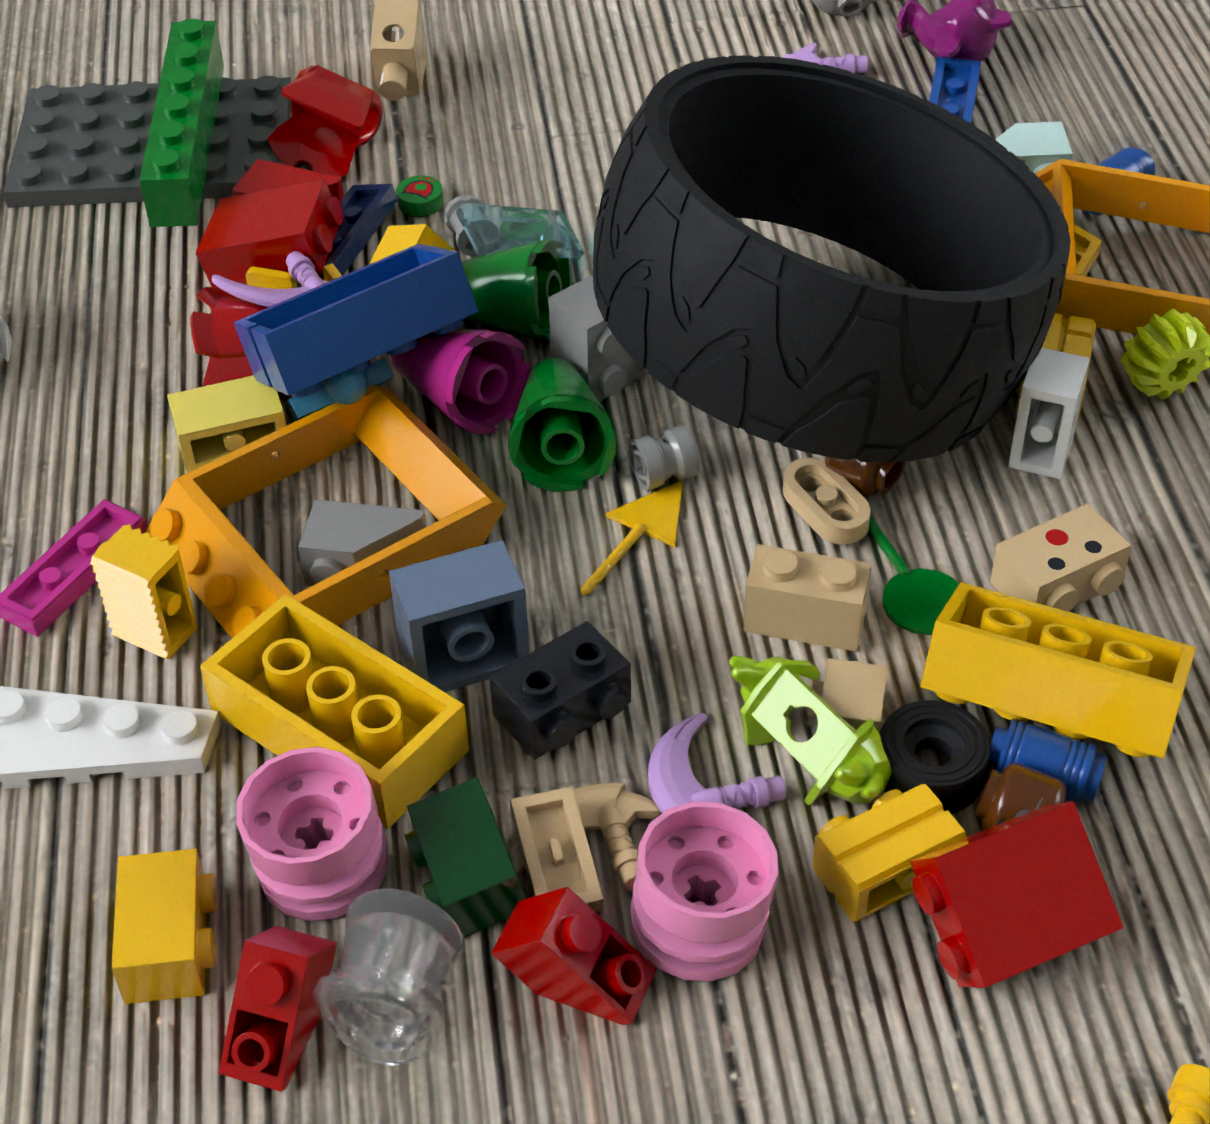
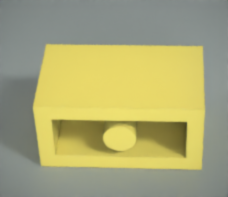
[167,375,286,473]

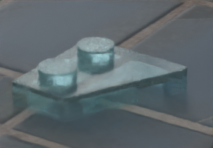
[456,203,585,263]

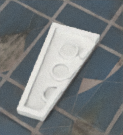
[0,686,222,789]

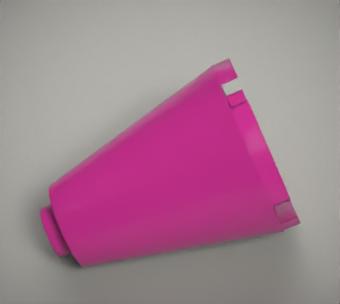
[392,329,531,434]

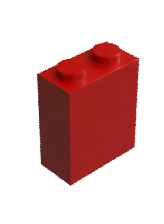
[195,179,343,291]
[910,801,1124,988]

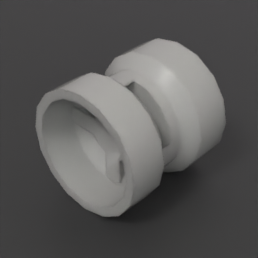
[629,425,699,491]

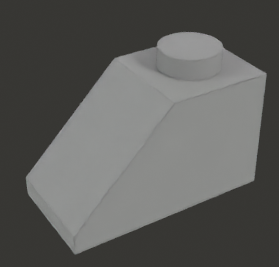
[298,499,426,586]

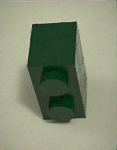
[404,776,527,939]

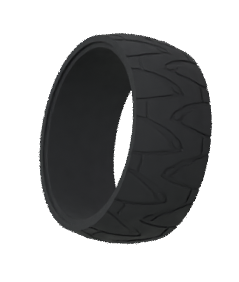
[593,55,1071,463]

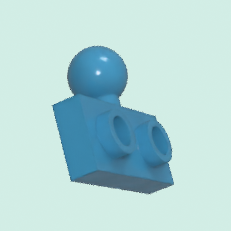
[284,358,394,423]

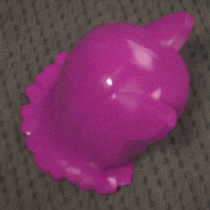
[897,0,1013,62]

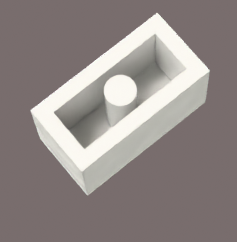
[1008,348,1090,479]

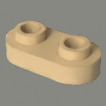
[783,458,871,545]

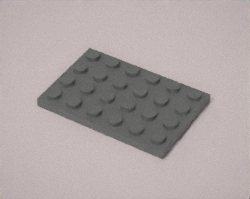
[3,76,291,208]

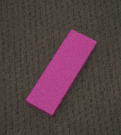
[0,499,148,637]

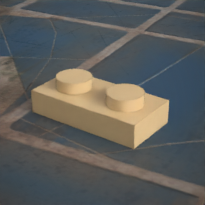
[510,786,604,912]

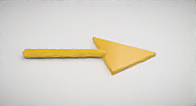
[581,480,683,595]

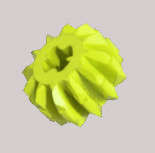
[1120,308,1210,400]

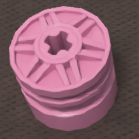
[236,747,389,921]
[630,801,779,981]

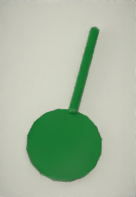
[868,516,959,635]

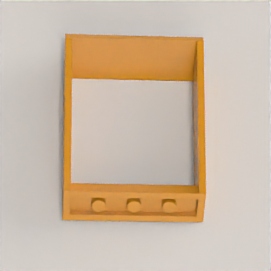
[1034,159,1210,335]
[145,384,507,638]

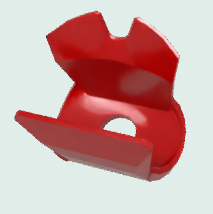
[267,65,383,178]
[190,287,292,400]

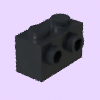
[489,621,631,760]

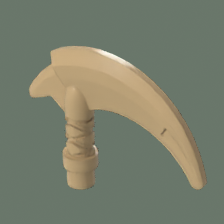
[508,783,662,892]

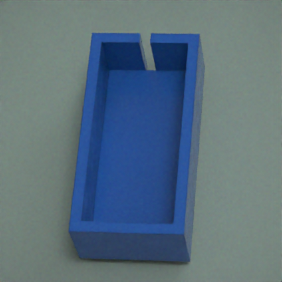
[233,243,479,398]

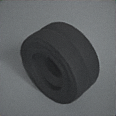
[879,700,991,814]

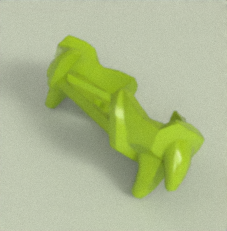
[729,656,892,806]

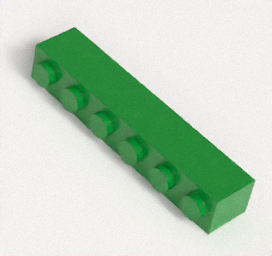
[139,19,224,227]

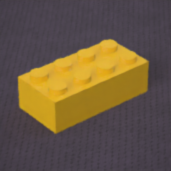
[920,582,1196,759]
[200,594,469,829]

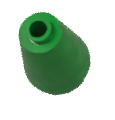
[461,240,574,341]
[508,358,616,492]

